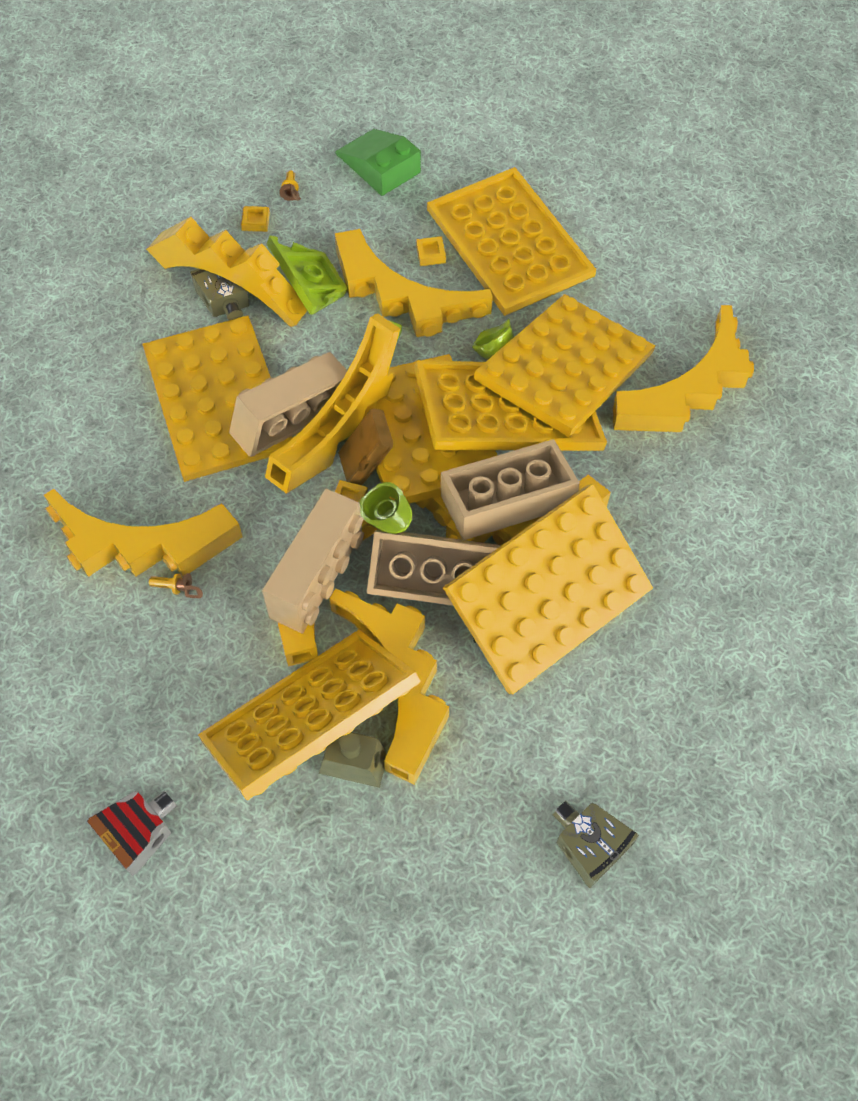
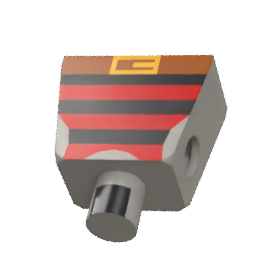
[87,791,177,876]

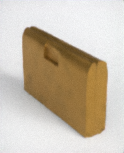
[338,409,393,485]

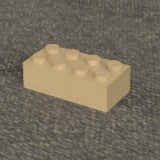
[229,352,347,457]
[441,439,580,541]
[262,488,364,634]
[367,529,500,606]

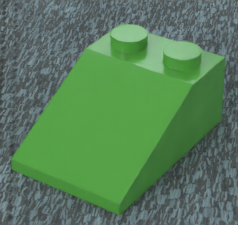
[335,129,421,196]

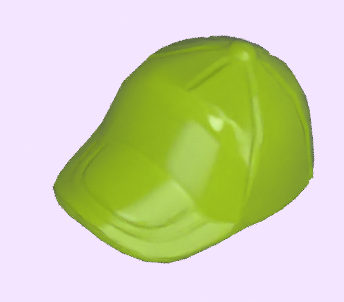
[472,319,514,360]
[359,482,412,534]

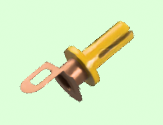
[279,170,301,201]
[149,573,203,598]

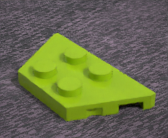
[266,236,348,315]

